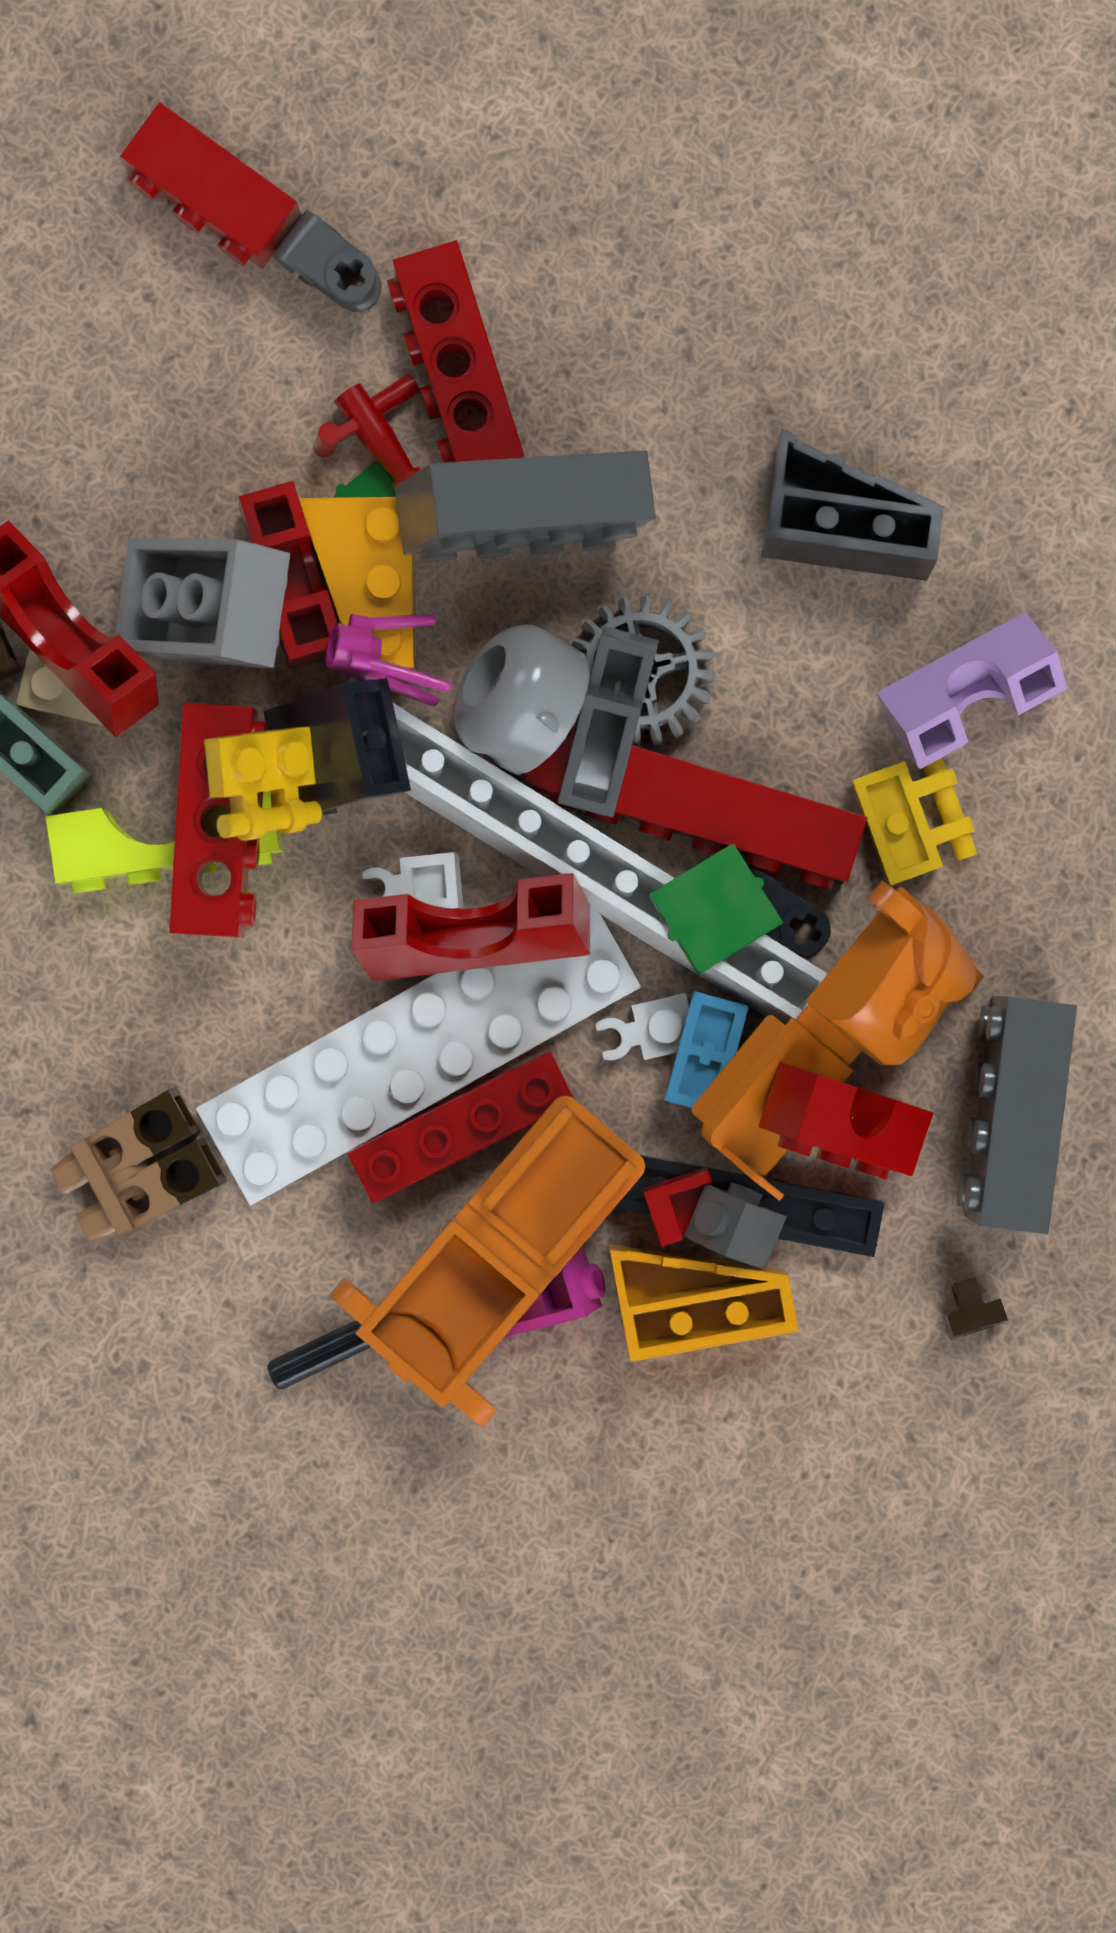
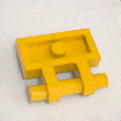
[204,727,322,841]
[850,757,978,886]

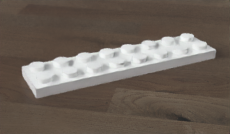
[196,907,641,1206]

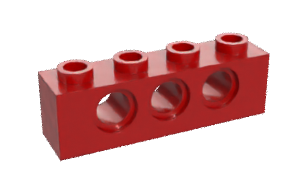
[387,240,525,463]
[169,703,267,938]
[347,1050,576,1204]

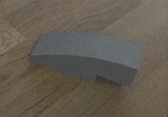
[558,626,659,817]

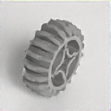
[569,595,716,747]

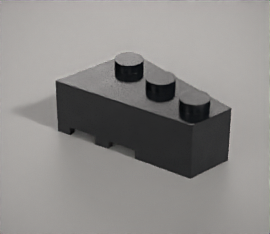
[761,429,944,581]

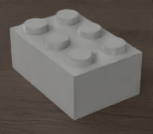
[114,538,290,668]

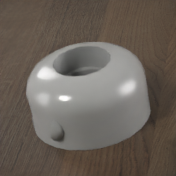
[453,624,590,775]

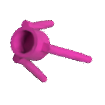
[326,614,452,707]

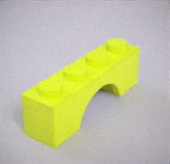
[45,791,284,894]

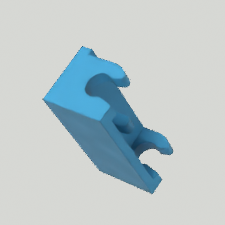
[664,991,749,1108]

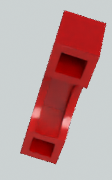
[0,520,159,738]
[351,873,590,981]

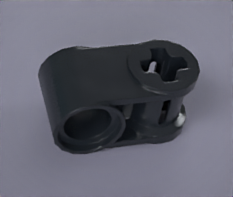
[748,866,831,956]

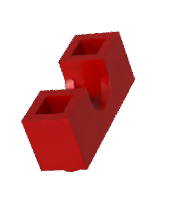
[239,480,337,669]
[758,1061,934,1180]

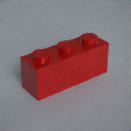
[120,101,301,269]

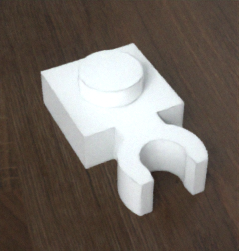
[362,852,464,909]
[595,993,689,1060]

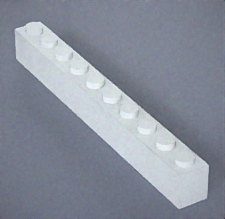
[347,677,828,1025]

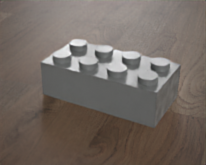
[395,450,656,563]
[957,996,1077,1235]

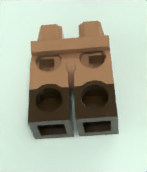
[51,1087,227,1241]

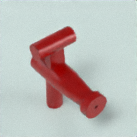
[314,373,421,489]

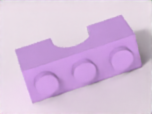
[877,612,1068,769]

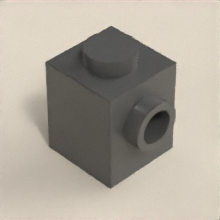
[684,1182,787,1269]

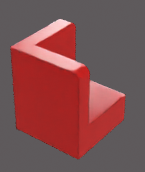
[643,1167,713,1247]

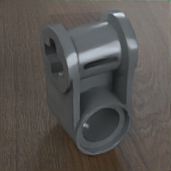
[272,210,382,312]

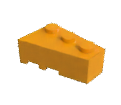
[299,497,417,671]
[609,1243,799,1362]

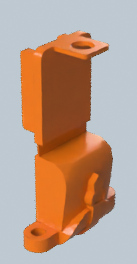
[691,881,984,1201]
[329,1096,645,1428]

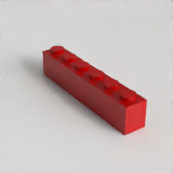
[523,727,868,891]

